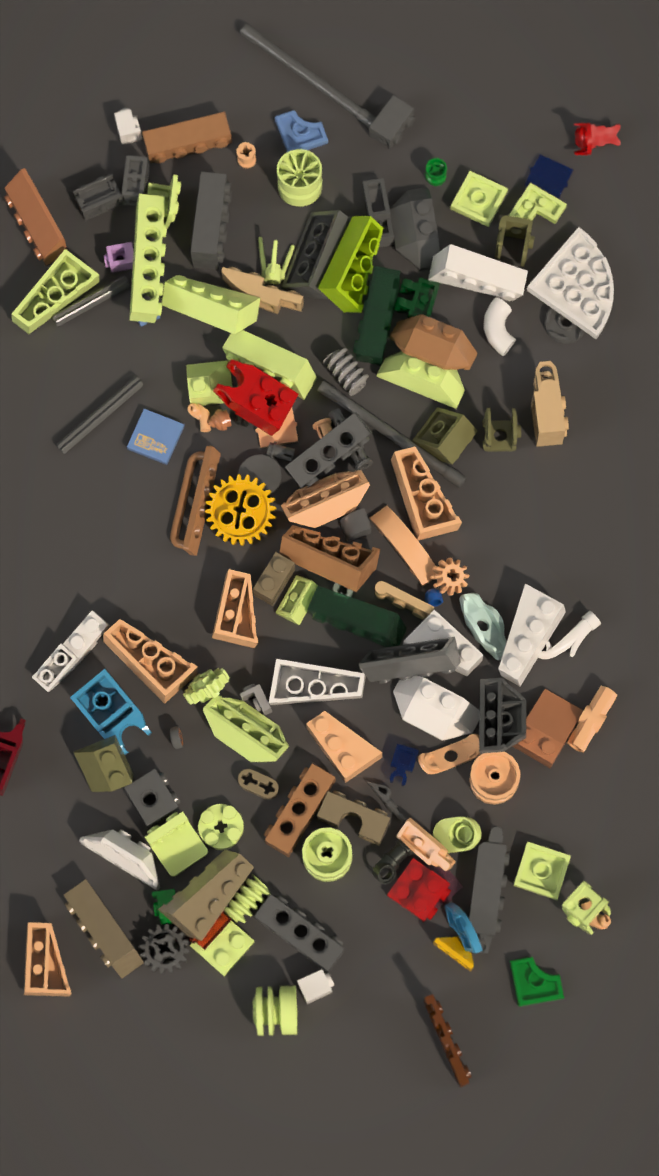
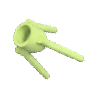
[258,237,295,284]

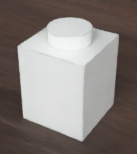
[297,970,334,1004]

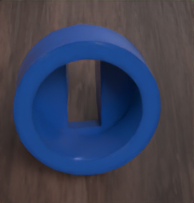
[425,588,443,607]

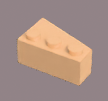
[212,569,258,648]
[24,923,72,996]

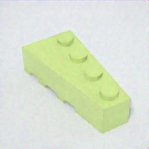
[12,249,99,334]
[162,275,260,334]

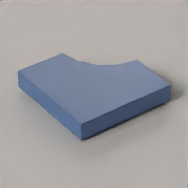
[274,110,328,152]

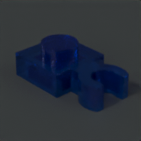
[390,744,419,787]

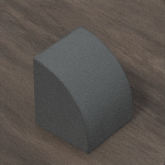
[339,508,372,542]

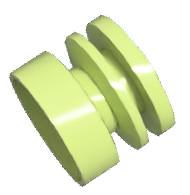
[253,986,298,1036]

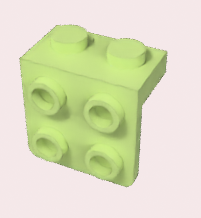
[147,174,181,229]
[145,812,208,877]

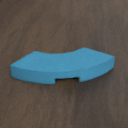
[444,902,482,953]

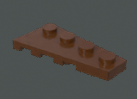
[423,994,472,1088]

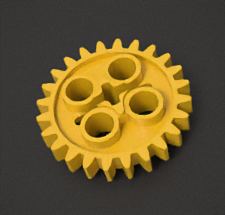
[205,474,277,546]

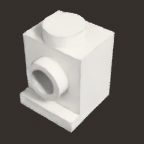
[114,108,142,145]

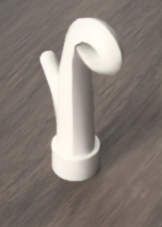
[538,611,601,659]

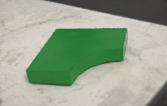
[510,957,564,1007]

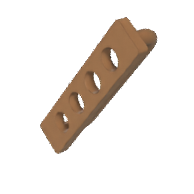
[170,446,220,556]

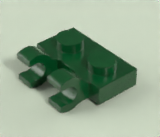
[394,277,440,318]

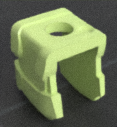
[562,881,611,935]

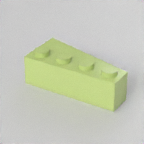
[222,330,317,399]

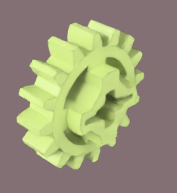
[183,668,230,705]

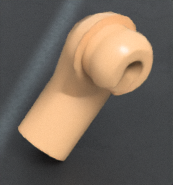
[187,403,211,432]
[581,901,611,929]

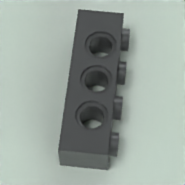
[285,412,372,488]
[254,894,345,973]

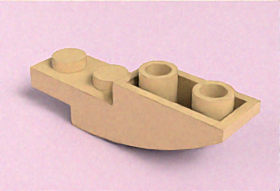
[221,267,304,314]

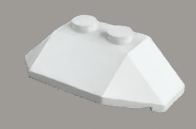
[393,675,480,741]
[79,829,160,891]

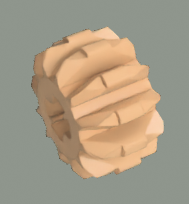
[431,558,470,596]

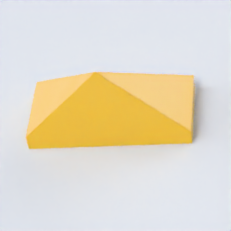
[434,937,474,972]

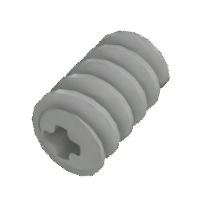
[323,348,369,396]

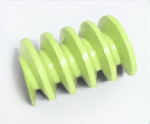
[223,874,271,923]

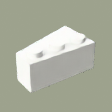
[403,610,483,676]

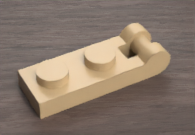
[375,581,434,619]

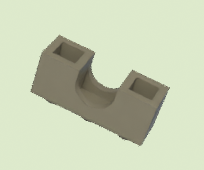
[317,791,390,846]

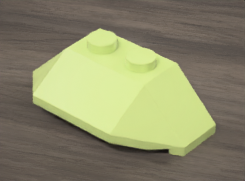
[376,351,465,409]
[203,695,289,762]

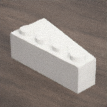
[269,659,366,705]

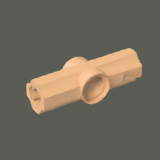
[567,686,617,753]

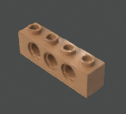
[264,763,336,858]

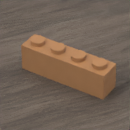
[142,112,232,163]

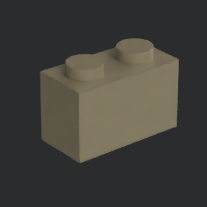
[253,552,295,606]

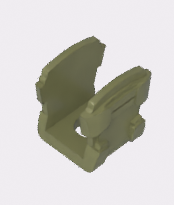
[494,215,535,267]
[482,408,521,452]

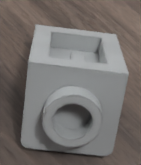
[240,684,273,716]

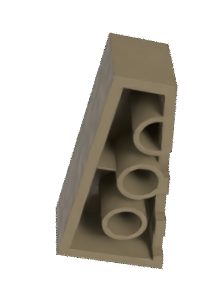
[158,849,254,941]
[64,879,144,979]

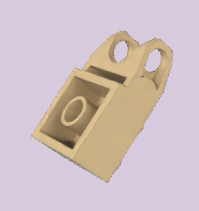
[531,361,569,447]

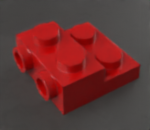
[387,858,452,922]

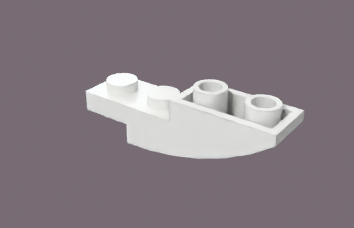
[32,610,110,692]

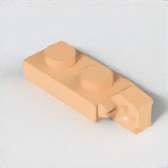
[396,818,456,871]

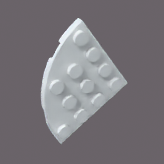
[527,227,614,339]

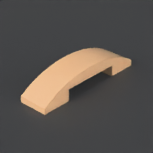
[369,506,436,587]

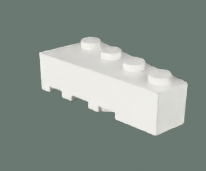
[428,244,528,301]
[499,584,566,686]

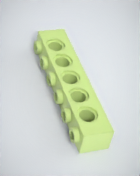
[129,194,168,323]

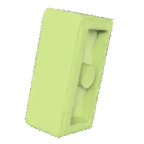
[275,575,320,625]

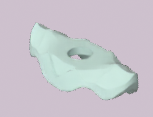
[459,593,507,661]

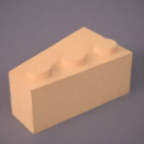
[306,711,382,783]

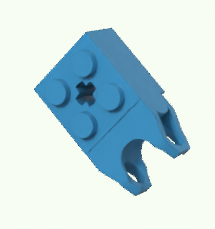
[70,669,152,755]

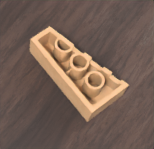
[391,447,462,541]
[103,619,198,704]

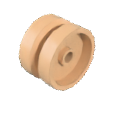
[469,751,521,805]

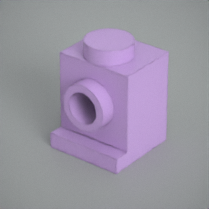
[104,242,134,272]

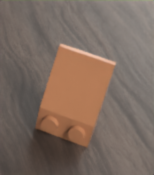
[512,689,583,769]

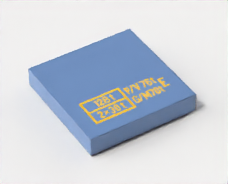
[127,409,184,465]

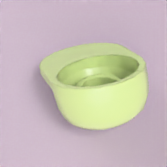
[433,817,482,853]

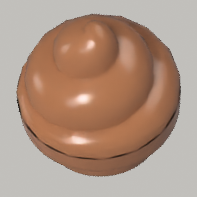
[208,409,231,431]

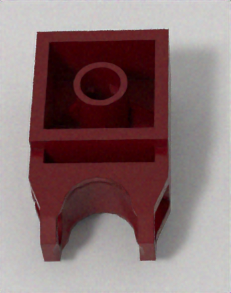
[0,718,26,796]

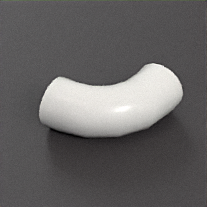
[484,298,516,356]

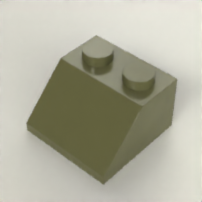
[412,407,478,465]
[74,735,134,792]

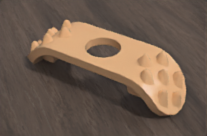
[418,734,481,774]

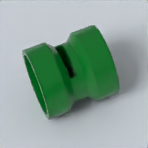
[425,158,447,186]

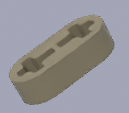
[238,769,279,800]

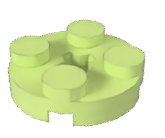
[198,804,244,850]

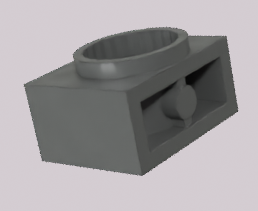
[124,769,181,829]

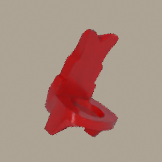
[573,123,621,155]

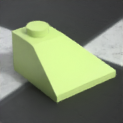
[186,360,232,406]

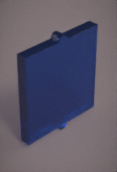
[525,155,574,199]

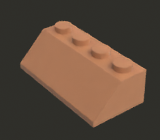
[4,168,68,266]

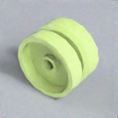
[302,828,352,882]

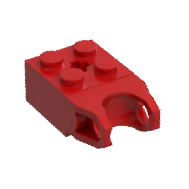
[213,359,299,436]

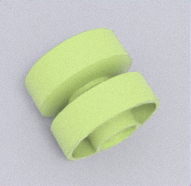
[277,149,322,207]

